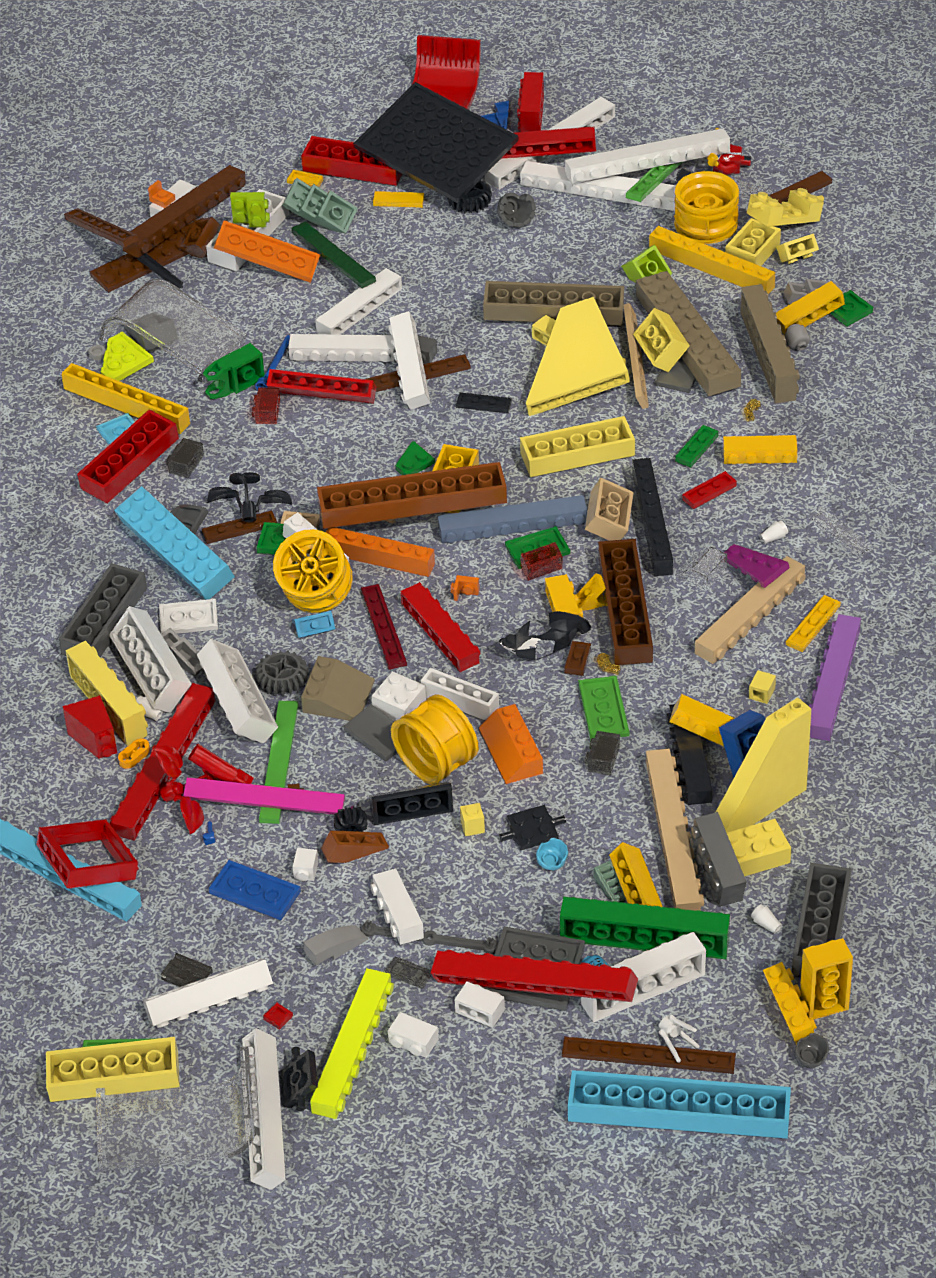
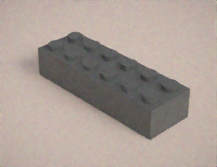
[59,563,147,657]
[792,862,852,976]

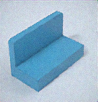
[292,611,336,638]

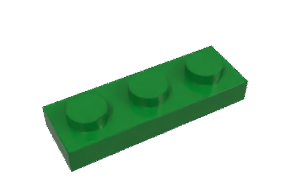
[675,425,719,468]

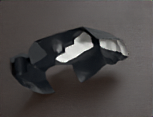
[498,611,591,660]

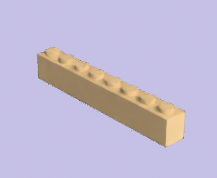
[695,556,806,664]

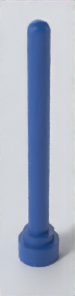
[255,335,290,393]

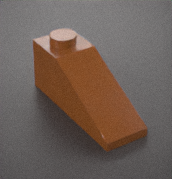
[321,831,389,863]

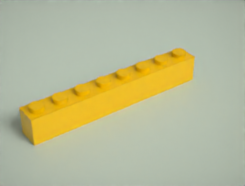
[649,226,775,294]
[61,363,190,434]

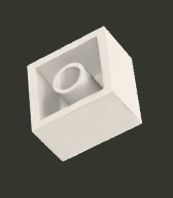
[371,671,426,721]

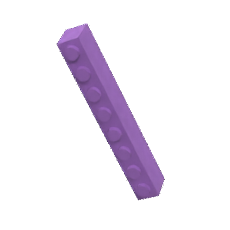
[809,614,861,741]

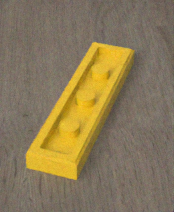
[786,595,841,652]

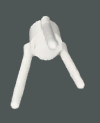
[659,1015,699,1062]

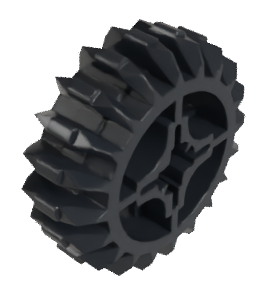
[447,180,492,214]

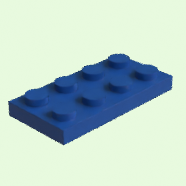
[209,860,301,920]

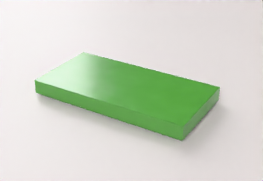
[578,676,629,741]

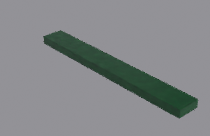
[291,221,376,289]

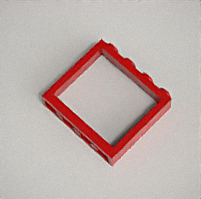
[36,819,139,889]

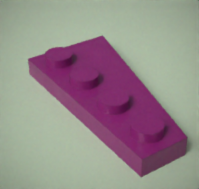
[722,544,790,588]

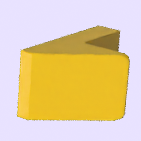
[577,573,606,611]

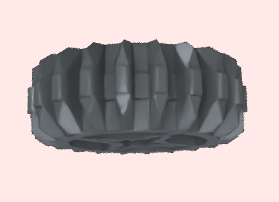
[256,650,308,696]

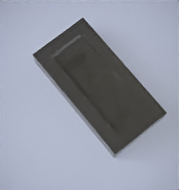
[385,956,431,989]

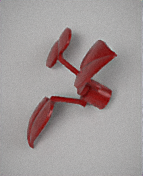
[153,746,221,834]

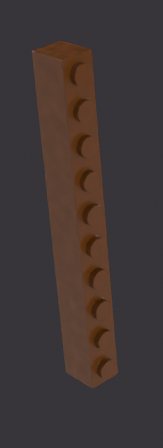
[122,165,246,258]

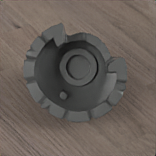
[497,193,536,227]

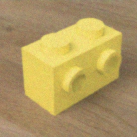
[776,234,819,264]

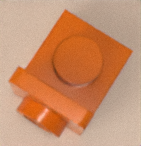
[148,180,176,208]
[451,575,480,601]

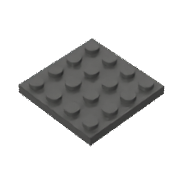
[484,926,585,1011]

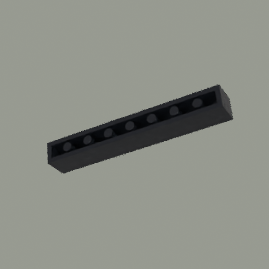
[632,458,673,577]

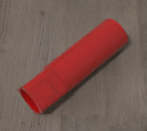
[188,743,254,784]

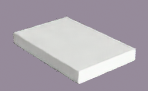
[159,599,218,634]

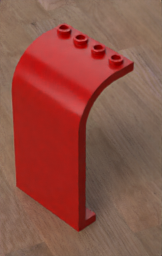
[413,35,481,110]

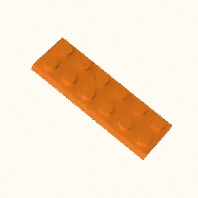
[214,220,320,283]

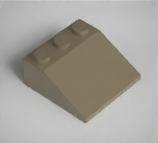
[301,656,375,721]

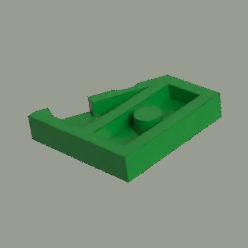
[395,441,435,475]

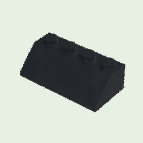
[369,782,453,826]

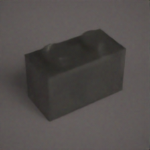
[166,438,204,478]
[585,731,620,776]

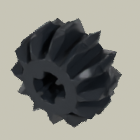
[334,805,368,832]

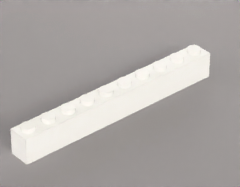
[485,97,615,190]
[565,128,730,184]
[520,161,676,211]

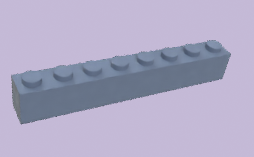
[438,495,588,543]

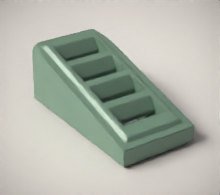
[593,861,626,902]

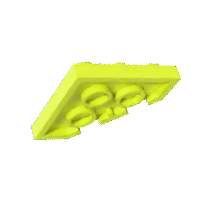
[101,332,154,381]

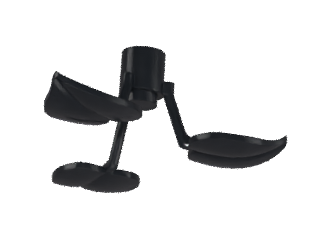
[207,472,292,522]

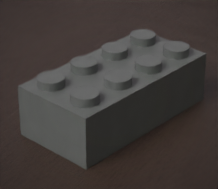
[689,812,746,907]

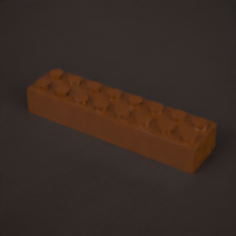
[598,539,653,665]

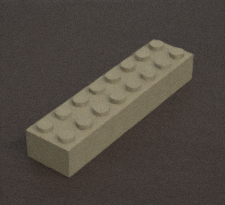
[483,281,624,325]
[740,284,800,404]

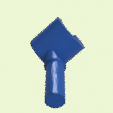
[202,821,216,845]

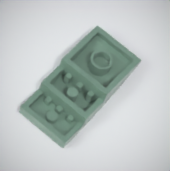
[282,178,358,234]

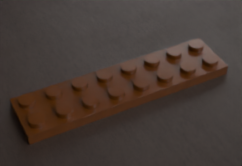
[89,217,219,293]

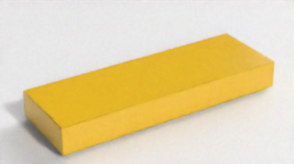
[373,191,424,208]

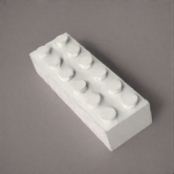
[206,189,289,271]
[109,606,191,713]
[197,639,278,743]
[581,932,706,1023]

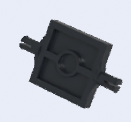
[499,804,566,851]
[280,1046,318,1112]

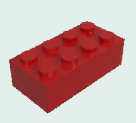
[517,72,544,132]

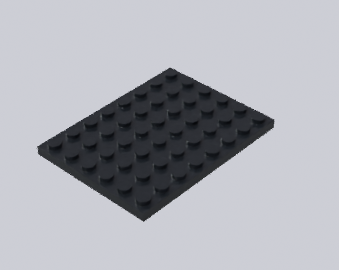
[353,82,519,203]

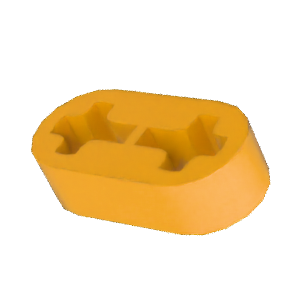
[118,738,150,769]

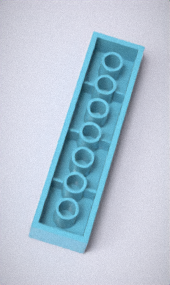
[114,486,235,600]

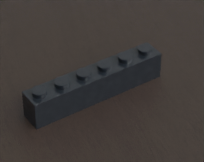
[666,704,712,805]

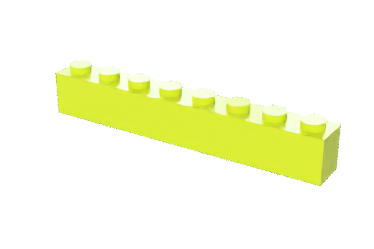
[310,968,394,1119]

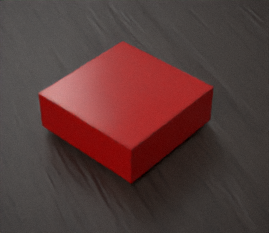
[263,1003,293,1030]

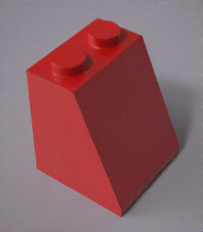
[62,695,117,759]

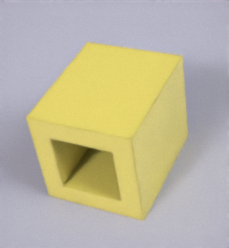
[749,670,776,704]
[460,803,485,836]

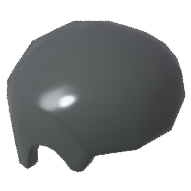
[794,1033,829,1068]

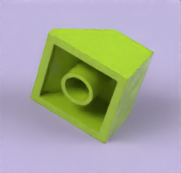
[621,245,673,283]

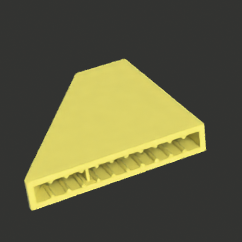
[526,297,630,416]
[715,697,811,833]

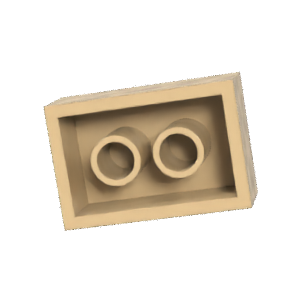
[585,478,633,541]

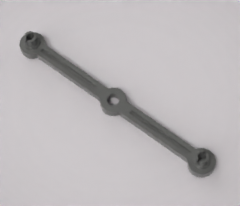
[361,920,498,954]

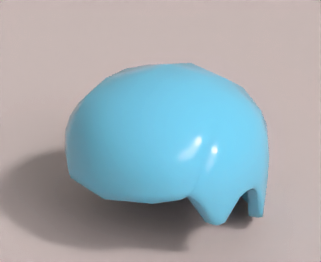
[536,838,568,871]

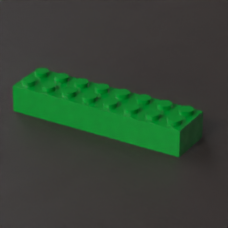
[560,896,730,960]

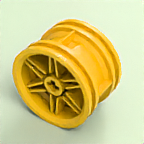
[674,171,739,244]
[273,529,353,613]
[391,694,479,785]

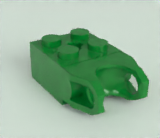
[203,343,265,399]

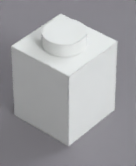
[293,848,318,881]

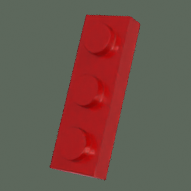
[682,471,737,509]

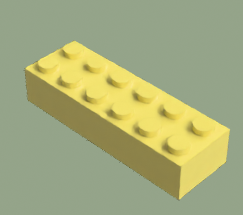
[520,416,635,477]
[66,641,148,746]
[46,1037,180,1102]

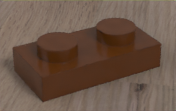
[564,641,591,676]

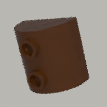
[179,217,221,258]

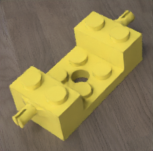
[747,188,824,227]

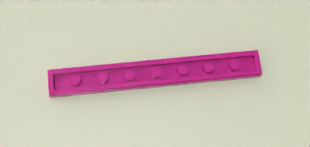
[184,777,345,815]

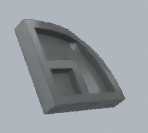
[170,504,208,535]

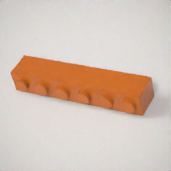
[326,527,435,577]

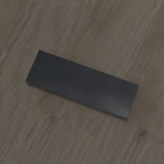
[456,392,512,414]

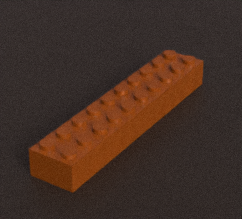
[317,462,507,529]

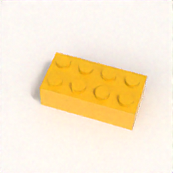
[432,444,479,513]
[800,938,853,1020]

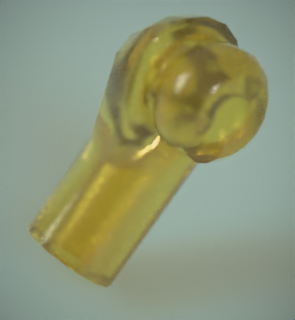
[743,399,761,422]
[597,653,621,675]

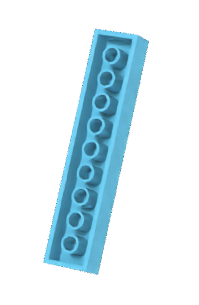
[568,1070,791,1139]

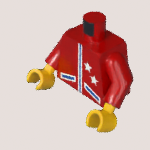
[707,128,751,175]

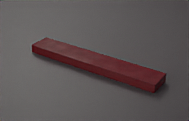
[361,584,407,670]

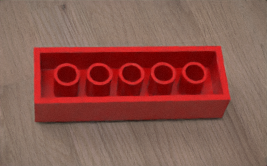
[301,136,402,186]
[77,409,179,504]

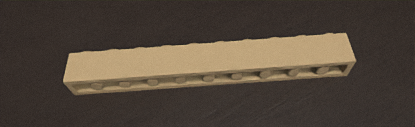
[646,749,704,911]

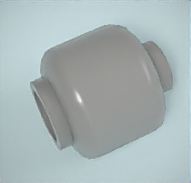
[785,324,810,351]

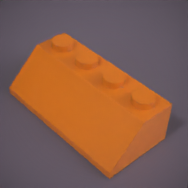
[479,704,543,784]

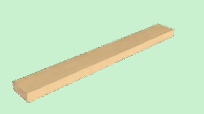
[623,303,649,409]

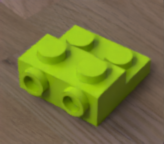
[230,192,270,227]

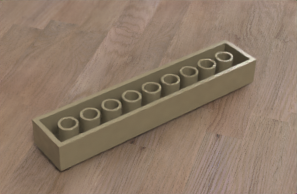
[636,271,741,396]

